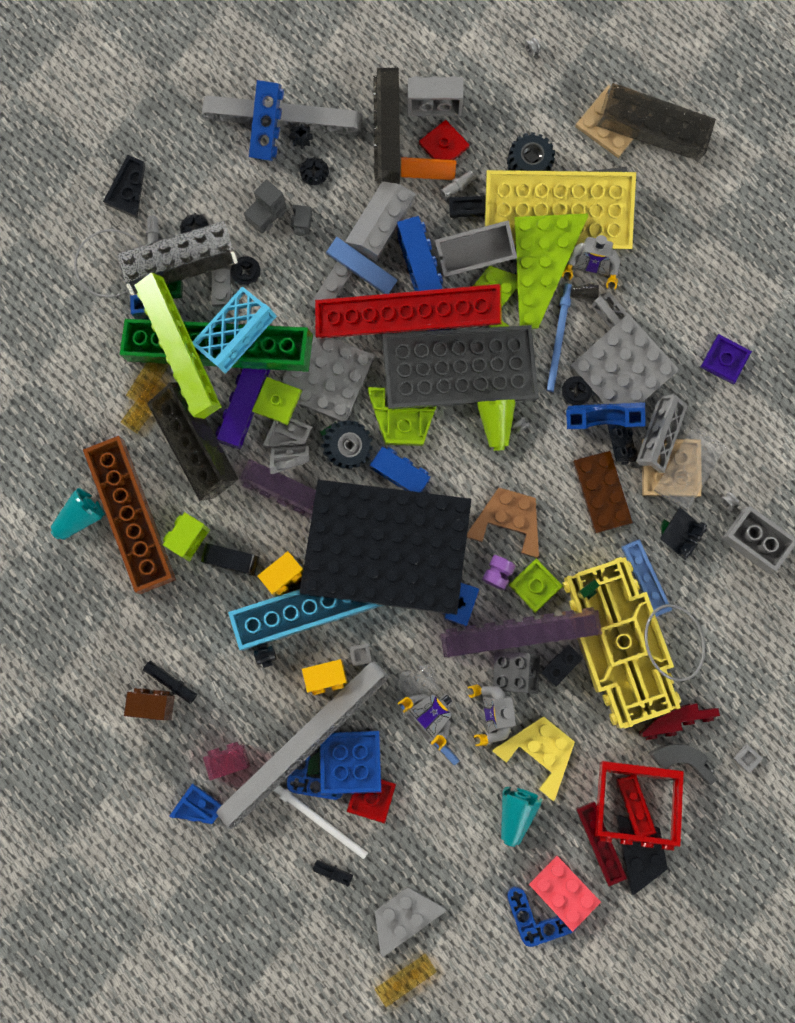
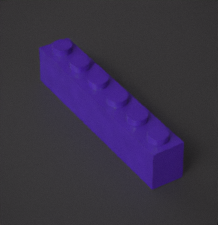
[216,368,270,450]

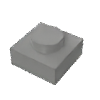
[349,643,372,666]
[733,744,763,773]

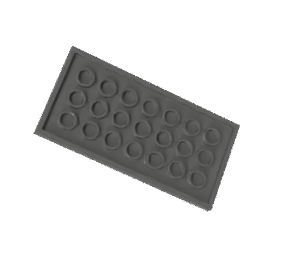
[382,325,539,409]

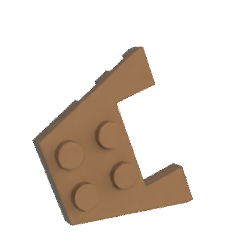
[467,488,539,558]

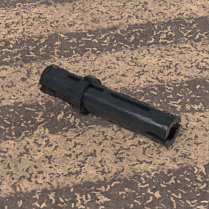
[143,660,198,704]

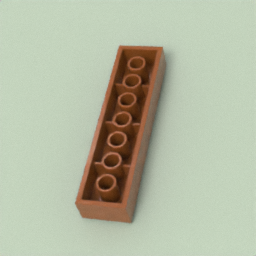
[83,436,176,594]

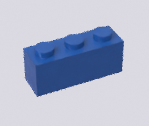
[370,446,431,492]

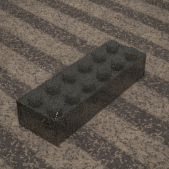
[373,68,400,188]
[597,83,716,161]
[117,221,238,295]
[147,382,239,501]

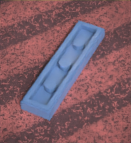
[326,237,398,294]
[621,539,672,617]

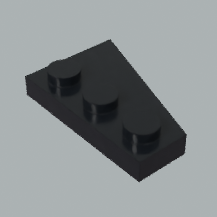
[103,155,145,218]

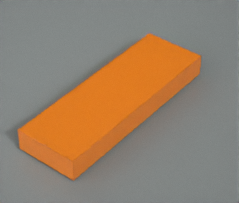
[401,157,456,180]

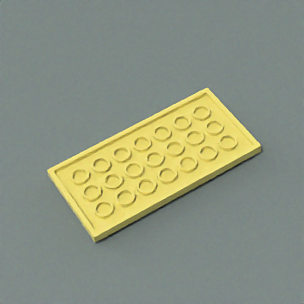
[485,170,636,249]

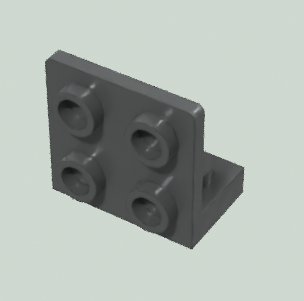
[493,651,540,694]

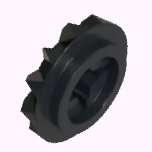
[300,156,329,185]
[179,212,209,242]
[231,256,261,286]
[562,376,592,406]

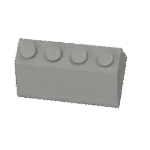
[345,182,416,262]

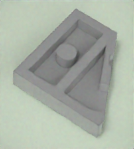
[263,418,313,447]
[270,445,310,474]

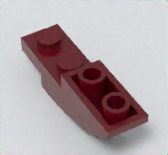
[639,703,720,740]

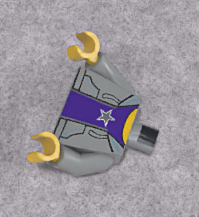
[562,235,620,290]
[468,684,516,746]
[398,694,453,751]

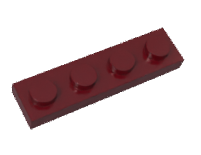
[576,801,627,887]

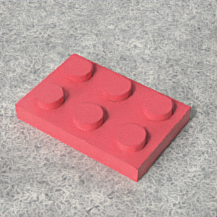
[528,856,601,932]

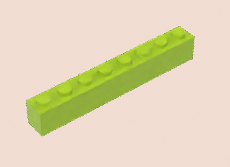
[135,273,222,419]

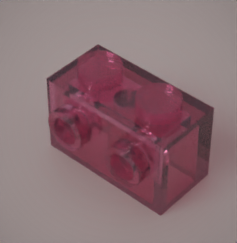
[203,741,251,780]

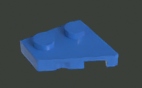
[169,783,223,824]

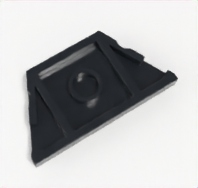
[616,815,668,895]

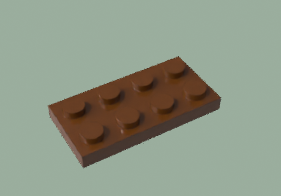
[573,451,633,534]

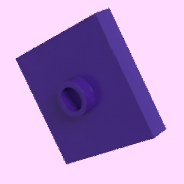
[700,334,752,385]

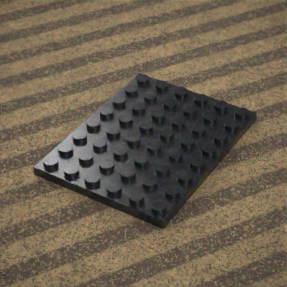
[300,479,472,615]

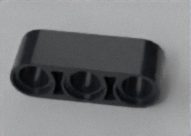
[201,543,259,576]

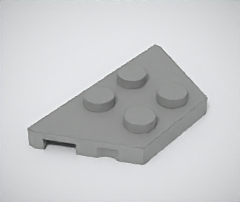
[375,887,446,958]

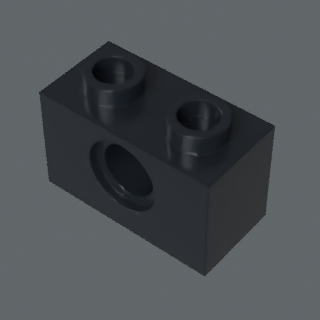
[539,644,583,687]

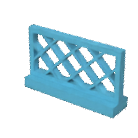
[193,286,277,374]

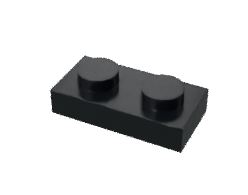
[449,196,486,218]

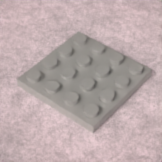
[571,314,679,404]
[282,329,375,421]

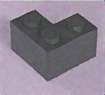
[244,179,287,234]

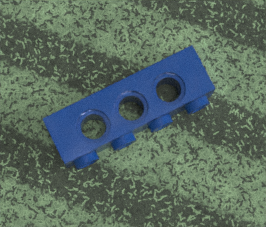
[249,80,284,161]

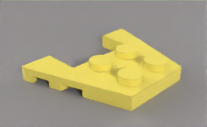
[492,716,575,801]

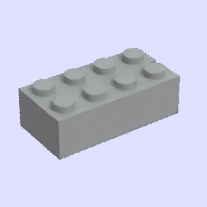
[435,220,517,277]

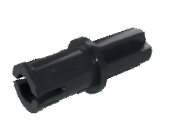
[313,860,353,887]

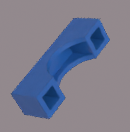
[566,402,646,429]

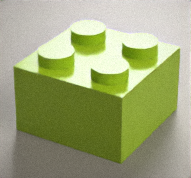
[163,512,210,562]

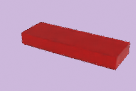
[616,775,656,836]

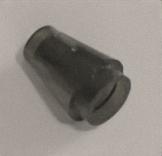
[572,283,599,302]

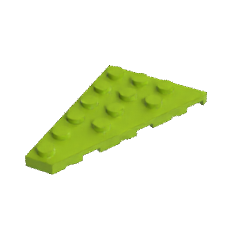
[514,213,588,329]

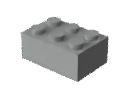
[408,76,463,116]
[721,506,795,574]

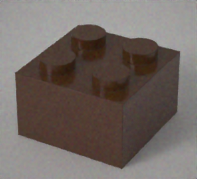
[124,688,175,720]

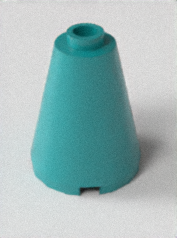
[51,488,105,540]
[501,787,542,847]

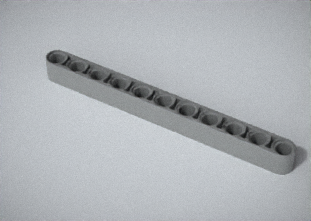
[216,661,389,829]

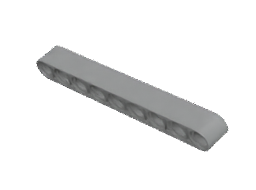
[201,96,363,135]

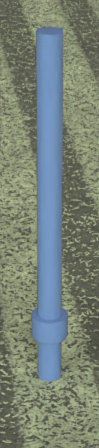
[546,283,572,392]

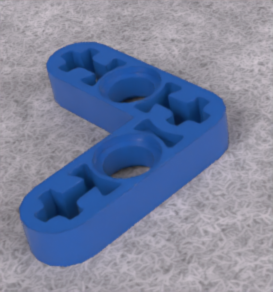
[287,756,343,800]
[507,886,577,947]

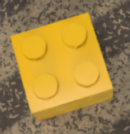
[257,551,303,597]
[302,659,348,695]

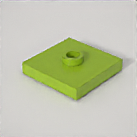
[252,377,302,426]
[508,558,563,613]

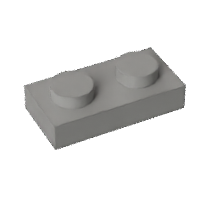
[212,269,231,307]

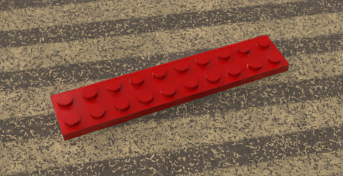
[315,284,502,339]

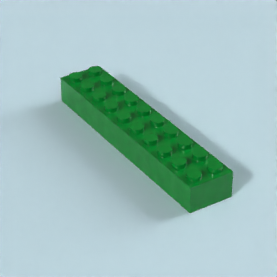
[119,319,313,372]

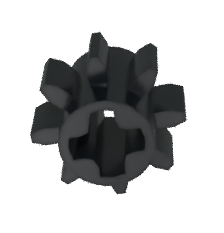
[290,124,313,149]
[254,643,277,668]

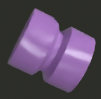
[482,555,516,590]

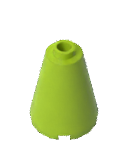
[477,399,515,451]

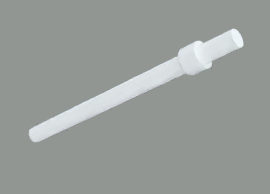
[273,785,368,859]

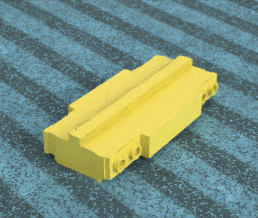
[563,557,681,729]

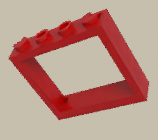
[595,761,684,851]

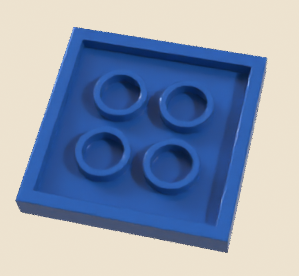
[320,731,381,795]

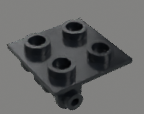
[607,424,638,465]
[660,507,707,560]

